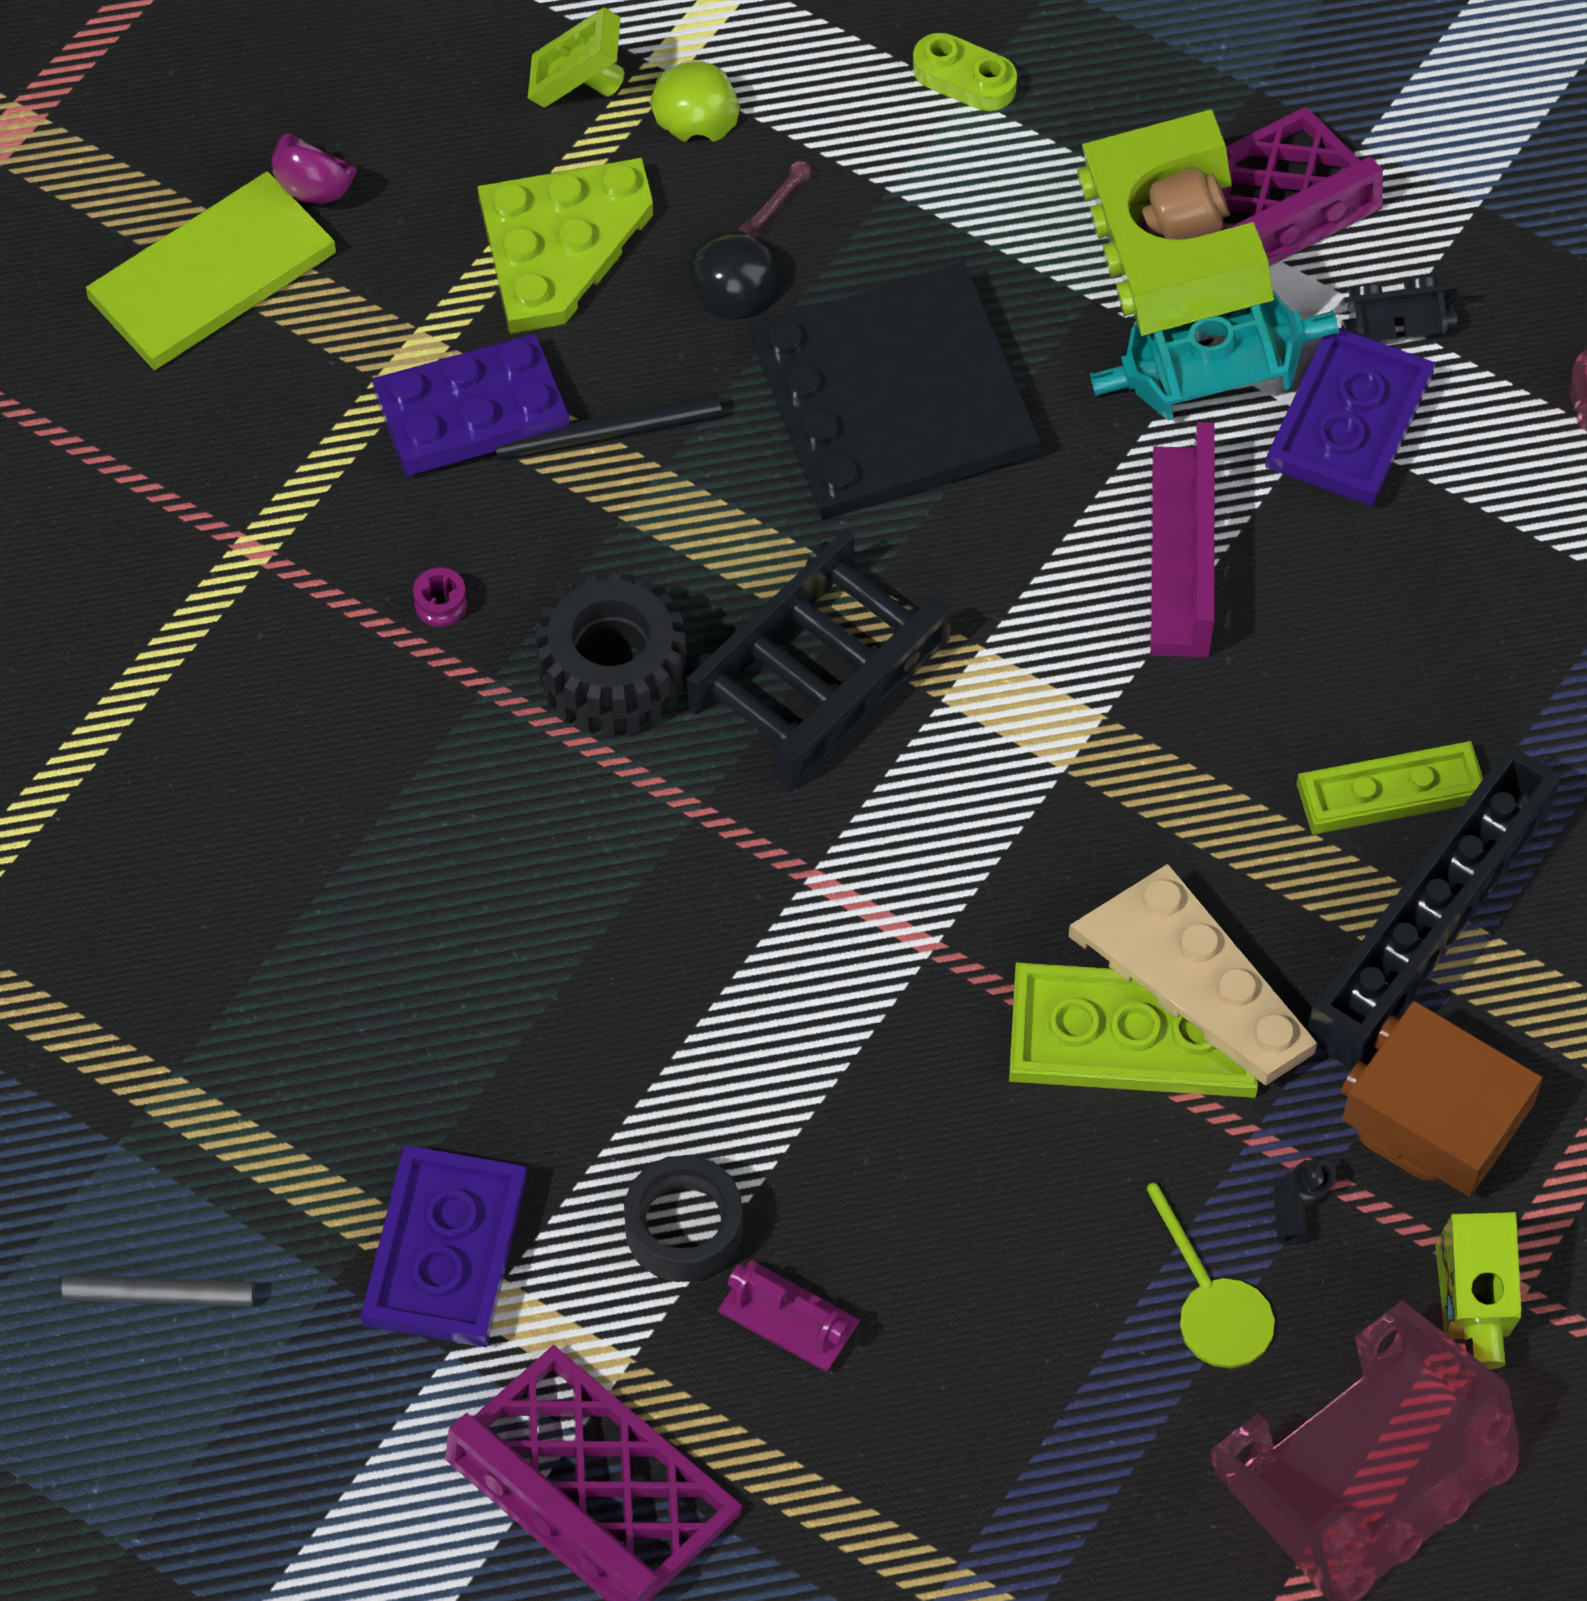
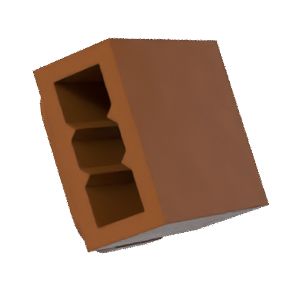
[1341,1001,1543,1198]

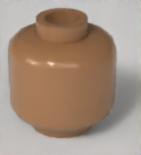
[1142,167,1230,239]

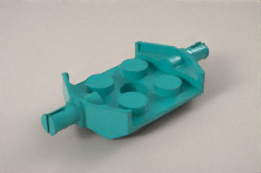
[1089,291,1339,421]

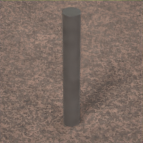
[61,1275,255,1307]

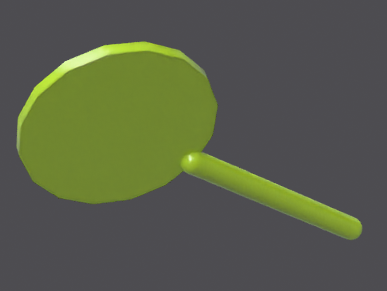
[1147,1183,1275,1369]

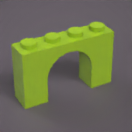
[1077,109,1274,336]

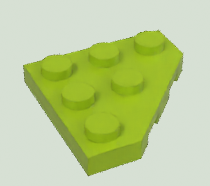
[478,158,653,334]

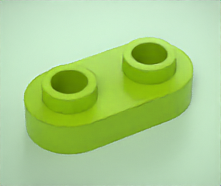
[913,33,1017,111]

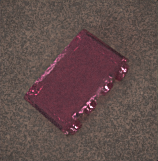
[1210,1300,1519,1601]

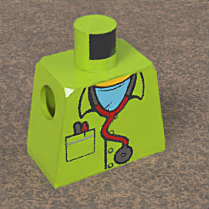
[1435,1212,1521,1370]

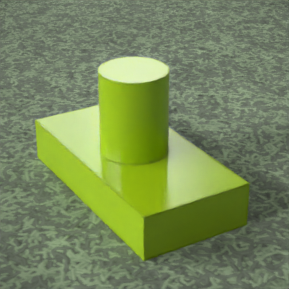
[528,7,624,108]

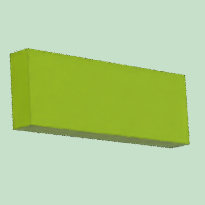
[1297,741,1483,835]

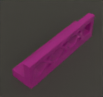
[1150,422,1215,658]

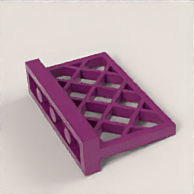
[1140,106,1383,267]
[445,1345,742,1601]

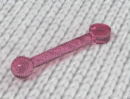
[738,161,811,237]

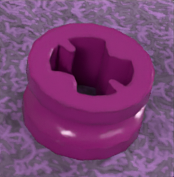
[413,567,467,627]

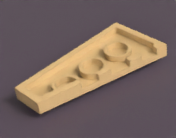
[1068,864,1317,1085]

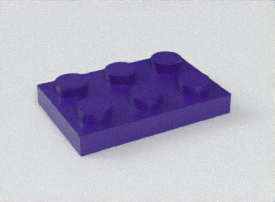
[1265,328,1436,507]
[372,334,570,476]
[361,1145,527,1348]

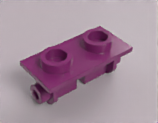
[718,1260,860,1372]

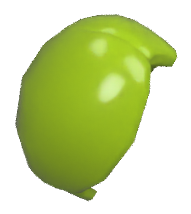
[650,60,740,142]

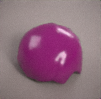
[271,133,357,205]

